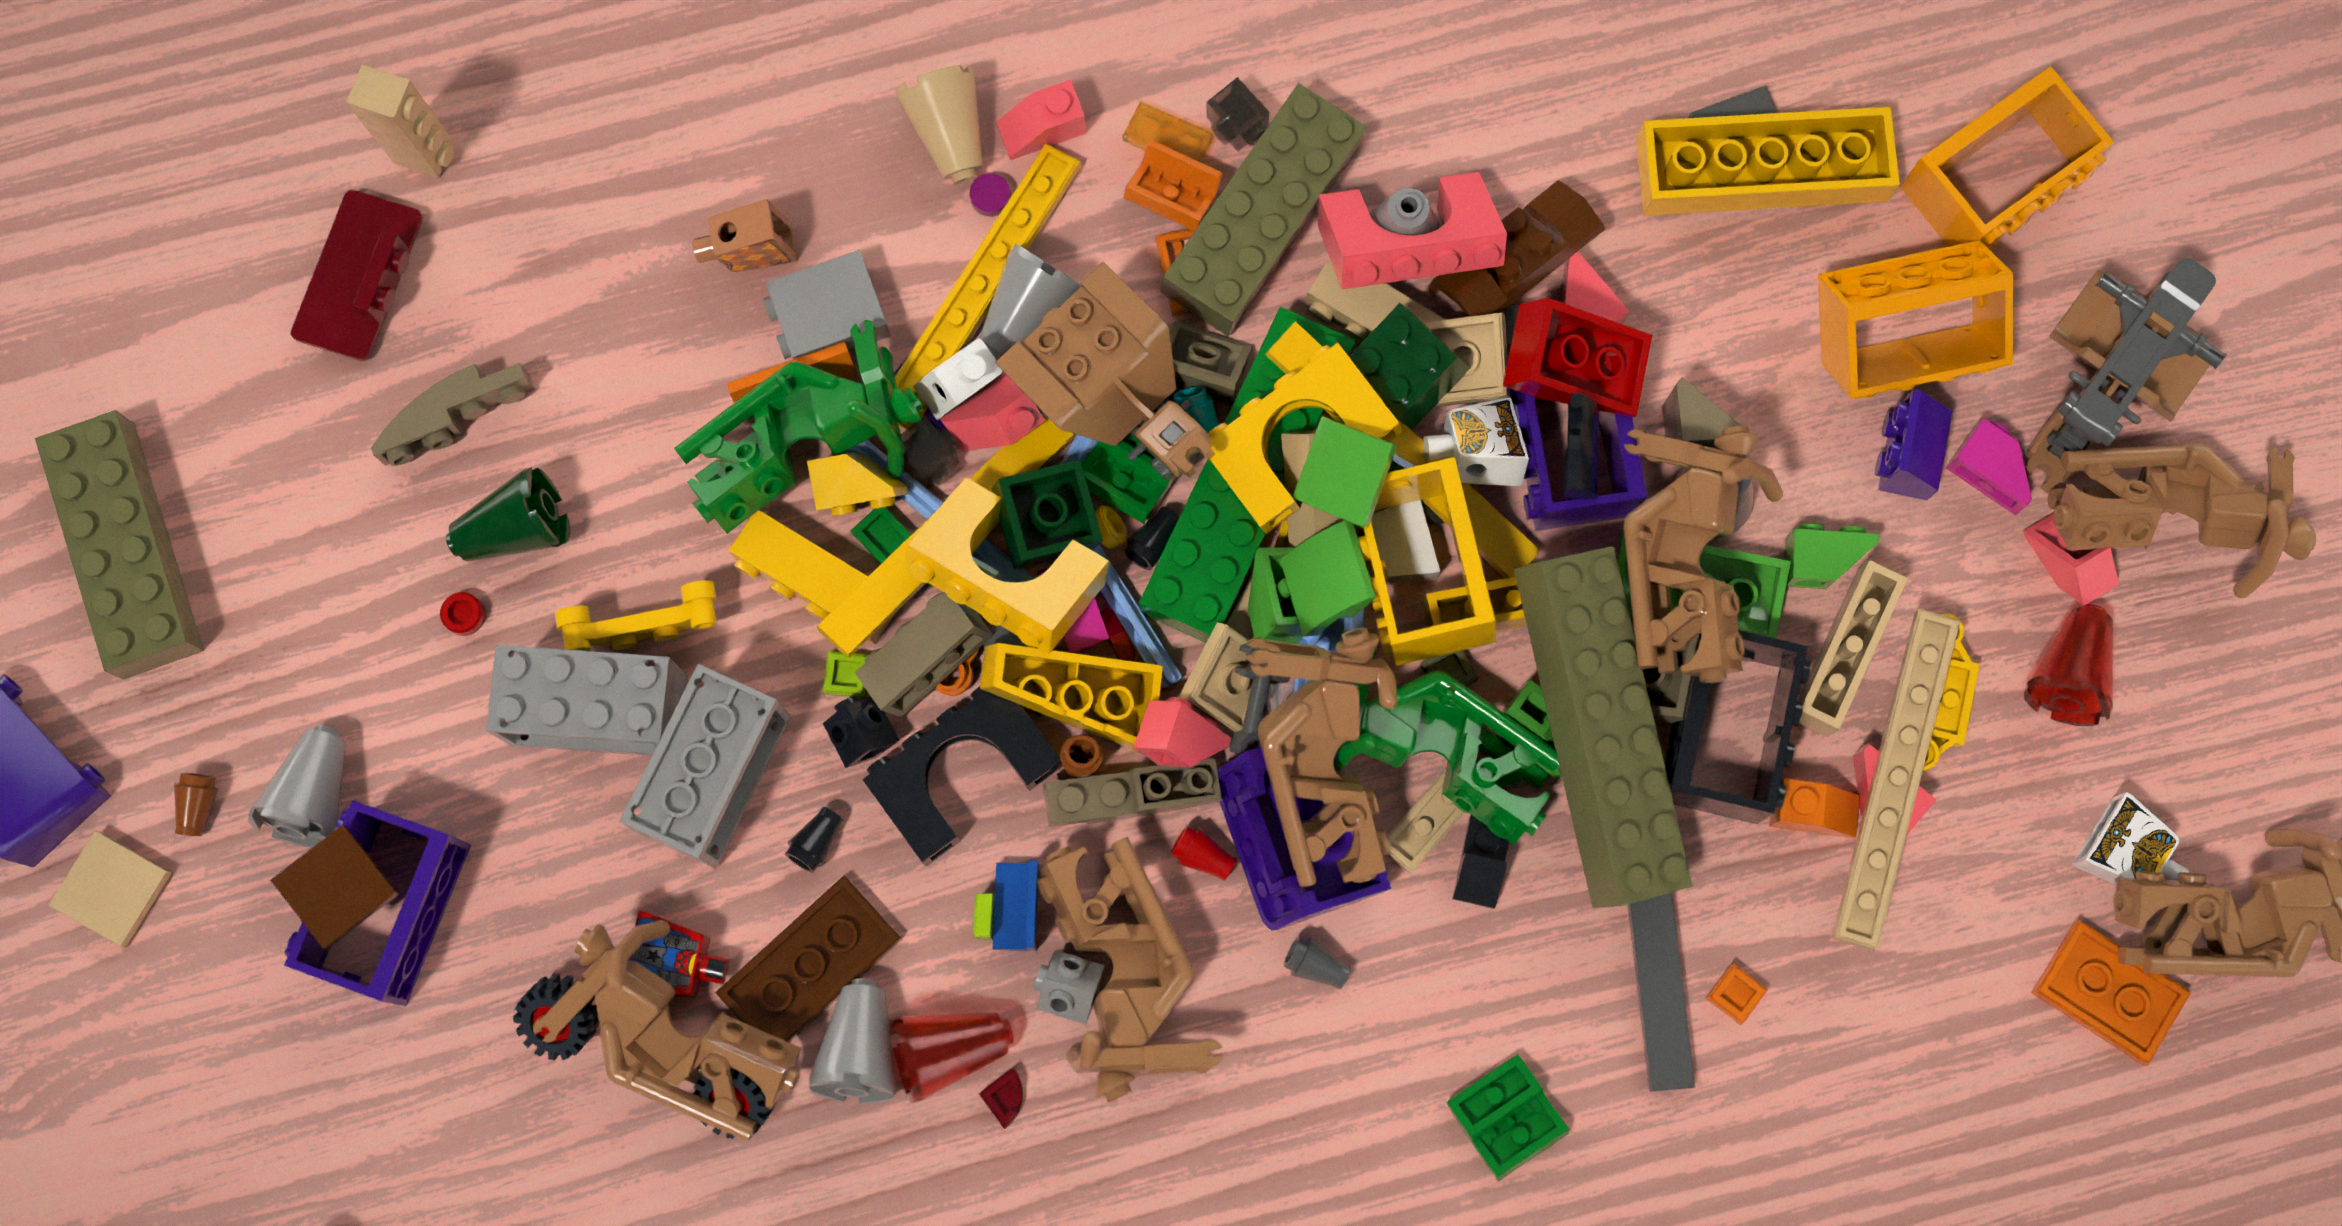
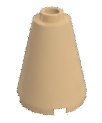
[895,65,982,184]

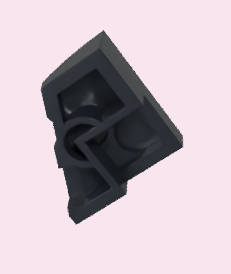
[1563,393,1599,500]

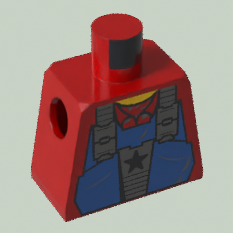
[628,910,729,997]

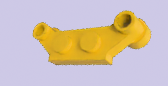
[554,580,717,651]
[1922,614,1980,772]

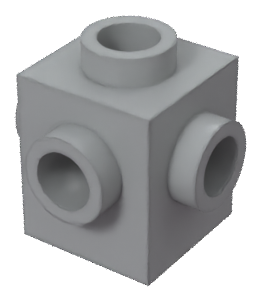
[1034,950,1105,1024]

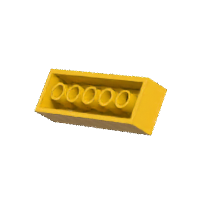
[1636,107,1900,216]

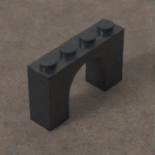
[862,686,1063,866]

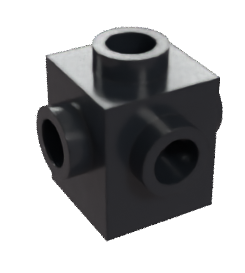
[823,696,899,768]

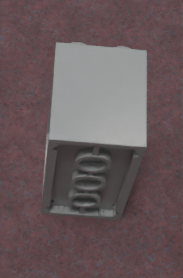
[486,645,687,756]
[619,664,791,869]

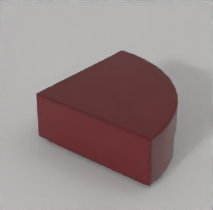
[1100,607,1136,661]
[979,1068,1023,1129]

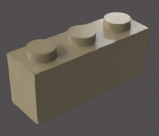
[855,592,993,718]

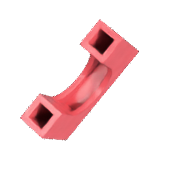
[1318,172,1507,290]

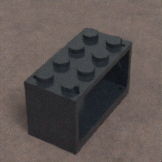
[1664,630,1811,824]

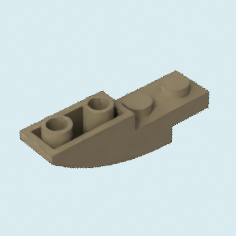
[371,363,535,466]
[1043,758,1222,827]

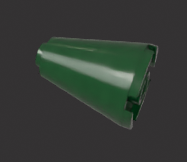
[446,467,571,561]

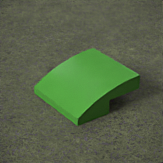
[1293,416,1398,527]
[1280,520,1376,637]

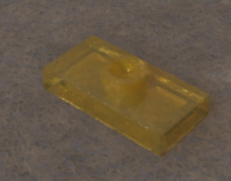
[1123,101,1213,163]

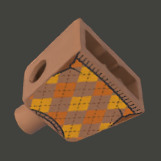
[692,199,798,272]

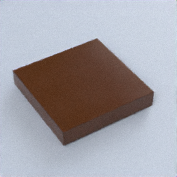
[270,824,399,950]

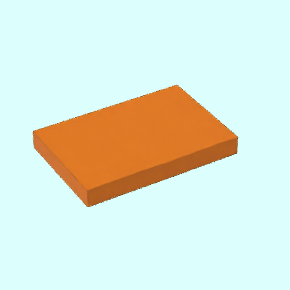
[2031,920,2192,1066]

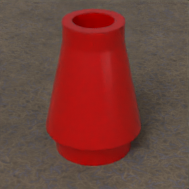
[1170,825,1237,881]

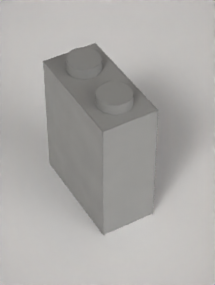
[763,249,891,359]

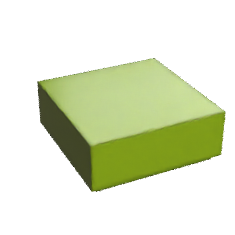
[822,651,868,699]
[973,893,995,941]

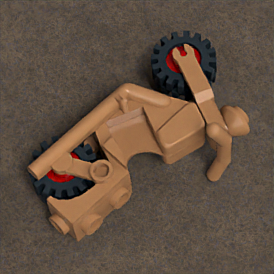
[513,920,801,1142]

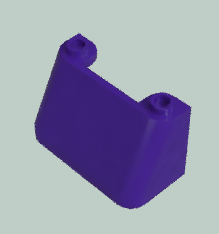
[0,674,111,867]
[1217,747,1391,930]

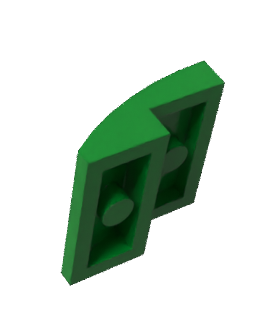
[1081,433,1175,524]
[1446,1054,1570,1182]

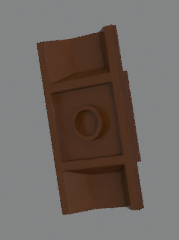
[1427,180,1605,317]

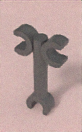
[1229,644,1290,755]

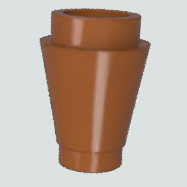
[1060,735,1103,779]
[174,773,219,836]

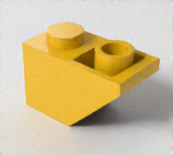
[807,452,908,517]

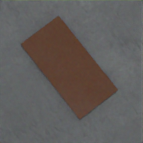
[715,875,902,1043]

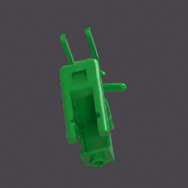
[674,320,924,534]
[1333,632,1559,845]

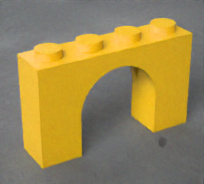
[1208,343,1403,534]
[906,477,1109,654]

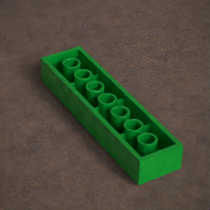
[1139,307,1356,643]

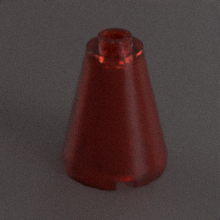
[2024,604,2113,726]
[889,1012,1014,1104]

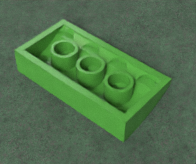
[1615,529,1791,639]

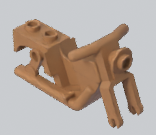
[1624,426,1783,683]
[2047,443,2316,598]
[1245,628,1398,887]
[2113,829,2342,978]
[1037,837,1223,1103]

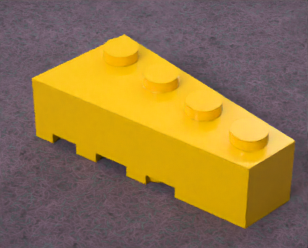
[980,643,1163,752]

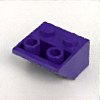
[1875,389,1952,501]

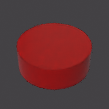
[440,592,486,636]

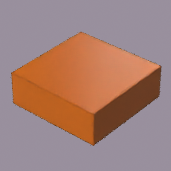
[1705,963,1768,1025]

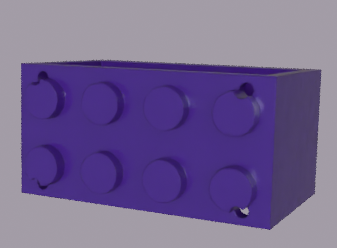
[1510,389,1647,531]
[284,800,471,1006]

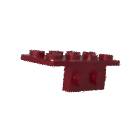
[291,190,423,361]

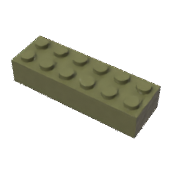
[1160,83,1367,337]
[35,410,204,680]

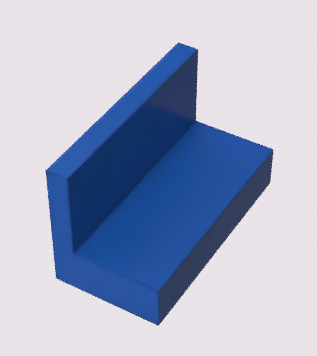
[993,860,1040,951]

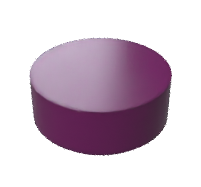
[969,173,1011,217]

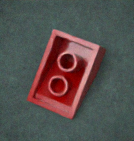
[1503,297,1653,417]

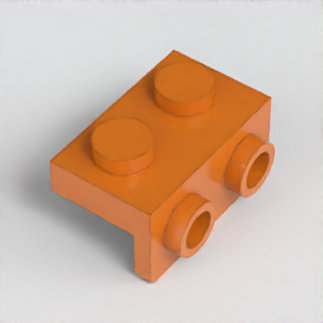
[1123,140,1223,231]

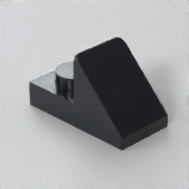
[1452,815,1509,909]

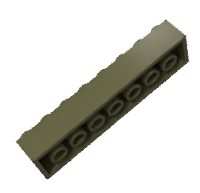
[1514,546,1693,908]

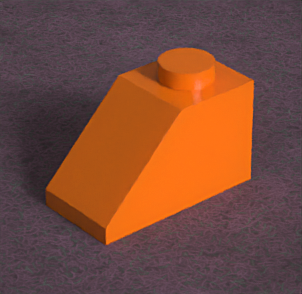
[1769,778,1860,838]

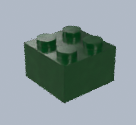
[1349,302,1470,430]
[992,459,1103,570]

